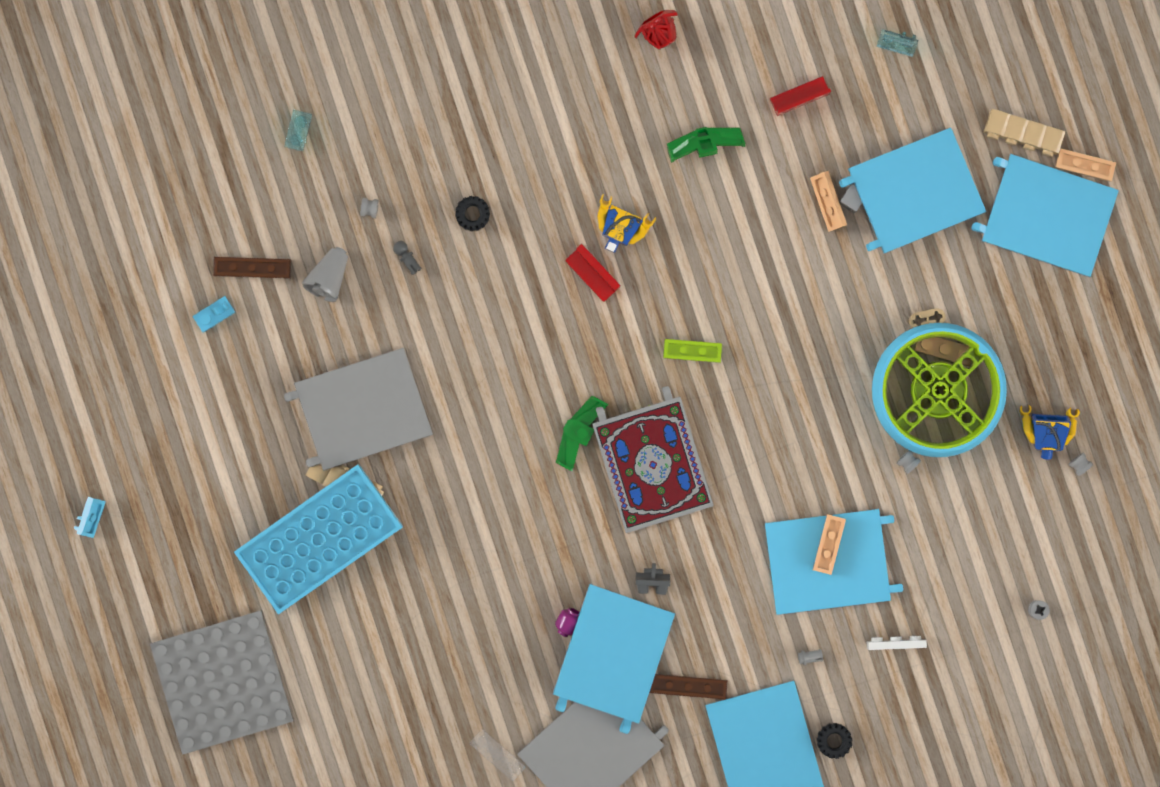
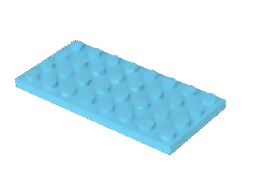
[234,464,403,615]

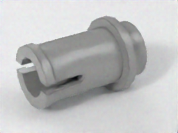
[798,649,823,666]

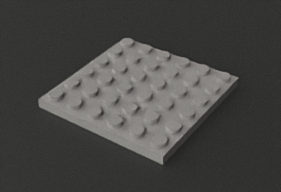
[150,611,294,755]

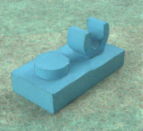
[192,296,236,333]
[74,497,106,538]

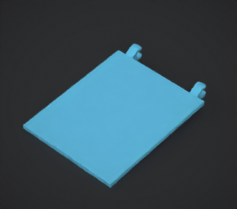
[839,128,986,253]
[971,154,1119,277]
[765,509,904,615]
[553,584,675,734]
[705,681,824,787]

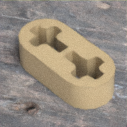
[909,308,946,328]

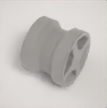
[360,197,379,219]
[897,450,921,474]
[1069,452,1093,476]
[1028,600,1050,620]

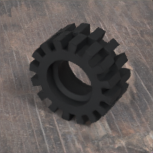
[455,196,490,231]
[817,723,853,759]

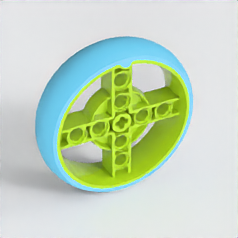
[872,323,1007,457]

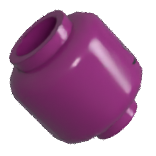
[555,607,580,637]

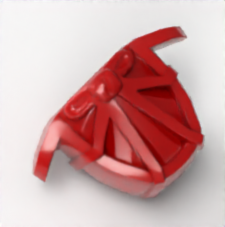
[634,10,678,50]

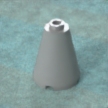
[302,247,348,302]

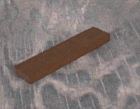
[213,257,291,279]
[649,674,728,700]

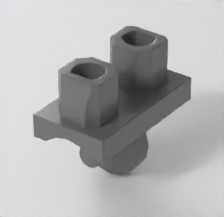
[636,563,671,595]

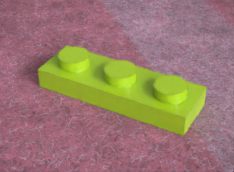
[663,339,722,363]

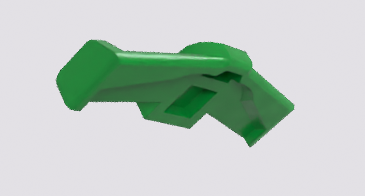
[667,127,746,163]
[556,396,609,472]

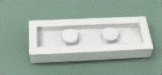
[867,636,927,650]

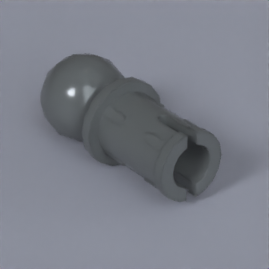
[393,241,422,275]

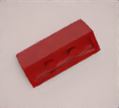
[770,76,832,116]
[566,244,621,302]

